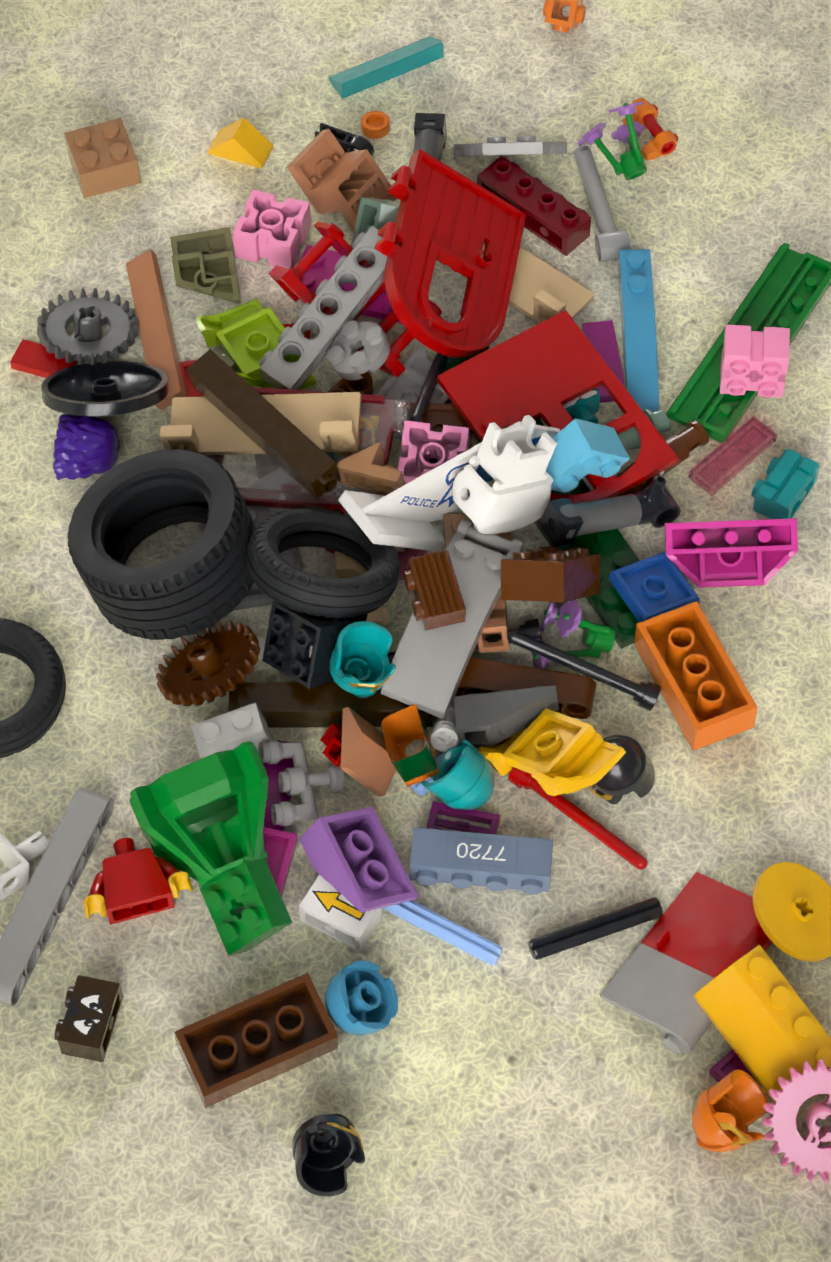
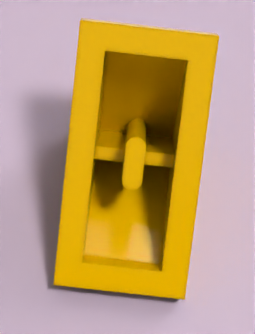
[208,117,273,169]

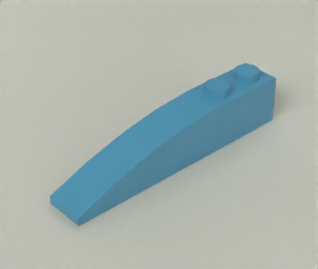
[618,249,659,412]

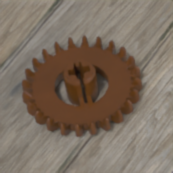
[156,620,260,707]

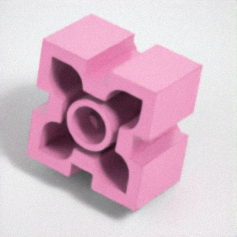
[232,189,311,268]
[720,324,790,398]
[398,420,469,485]

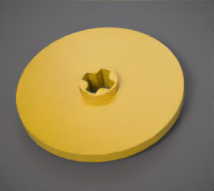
[753,862,831,962]

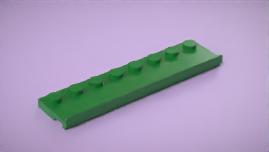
[666,242,831,444]

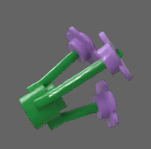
[577,101,647,180]
[532,600,615,669]

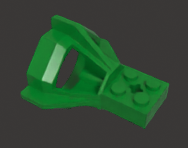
[129,741,292,956]

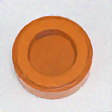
[361,111,390,139]

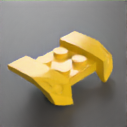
[478,708,626,796]

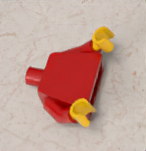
[83,838,194,925]

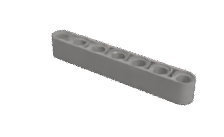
[0,788,114,1006]

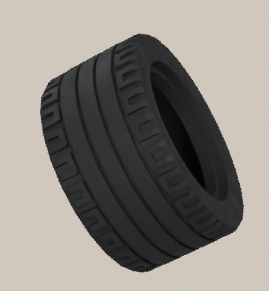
[68,449,256,640]

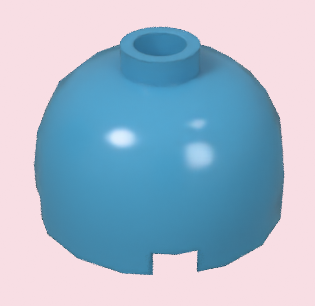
[325,960,398,1036]

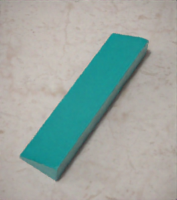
[329,36,444,99]

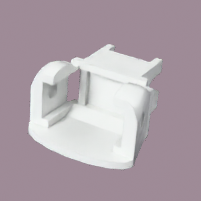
[452,415,557,534]

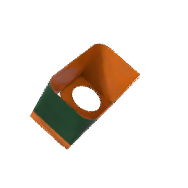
[381,704,439,787]

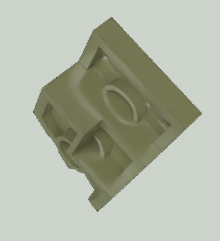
[170,227,241,303]

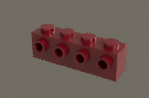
[477,155,591,256]

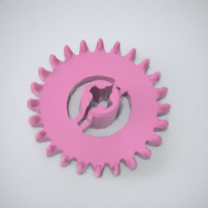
[761,1059,831,1183]

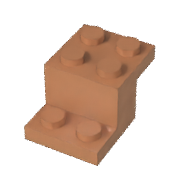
[286,129,397,231]

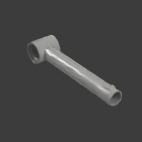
[574,146,631,262]

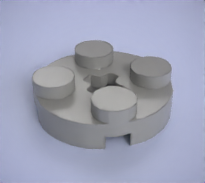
[326,320,390,380]

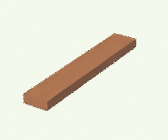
[126,249,187,410]

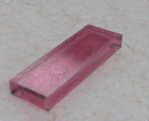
[689,416,777,496]

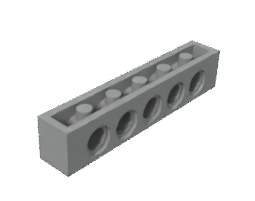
[259,226,399,390]

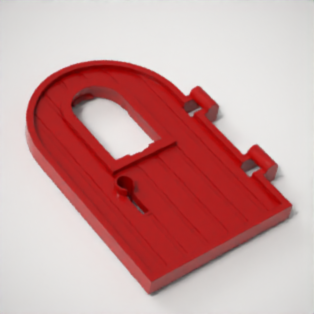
[374,149,526,358]

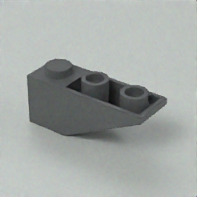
[454,685,559,748]

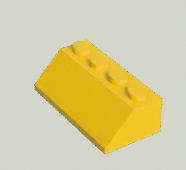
[693,945,831,1103]

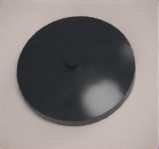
[41,361,169,416]

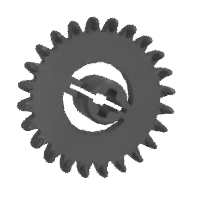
[37,288,139,365]

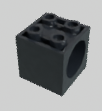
[262,601,367,689]

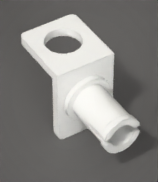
[0,831,49,901]

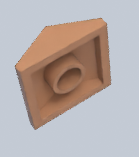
[341,707,396,796]

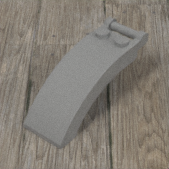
[380,519,524,719]

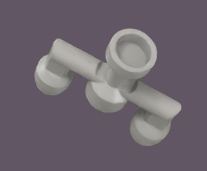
[258,740,344,826]

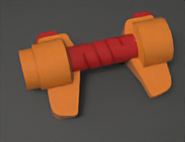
[623,98,678,160]

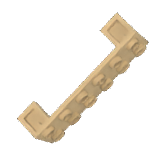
[482,243,594,323]
[160,392,362,455]

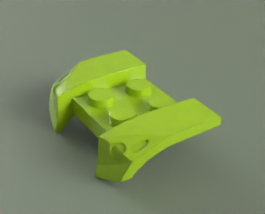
[196,298,316,390]

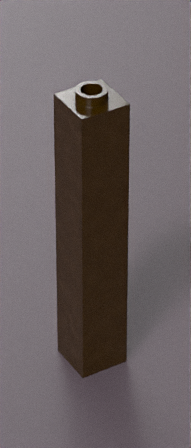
[186,349,341,499]
[228,682,433,728]

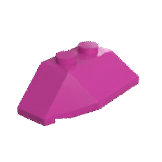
[665,518,798,588]

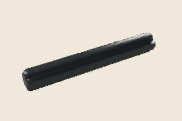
[528,897,663,960]

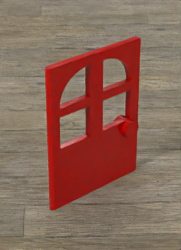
[437,310,680,521]

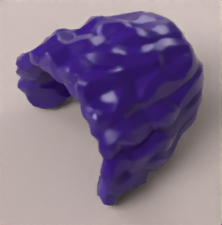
[53,414,120,480]

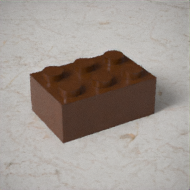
[501,546,600,602]

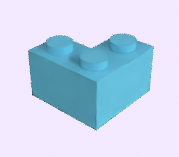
[546,419,630,493]

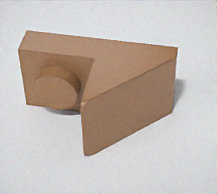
[337,443,405,495]

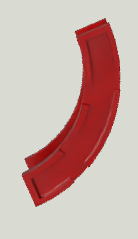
[268,222,444,378]

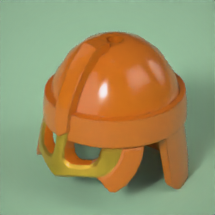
[692,1070,769,1152]

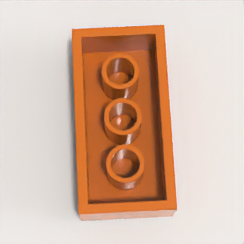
[634,601,758,751]

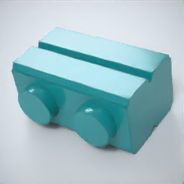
[751,449,820,519]

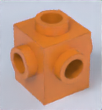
[543,0,586,33]

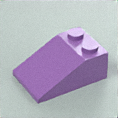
[299,807,419,913]

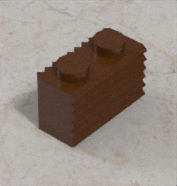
[403,550,466,631]

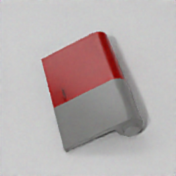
[600,872,773,1054]

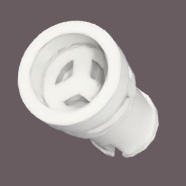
[431,707,458,752]

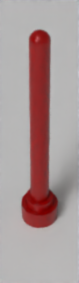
[508,767,648,870]

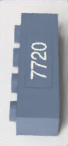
[409,828,553,895]

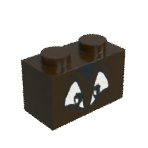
[54,975,123,1062]

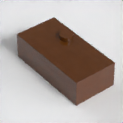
[174,973,339,1108]

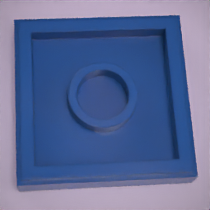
[608,551,700,623]

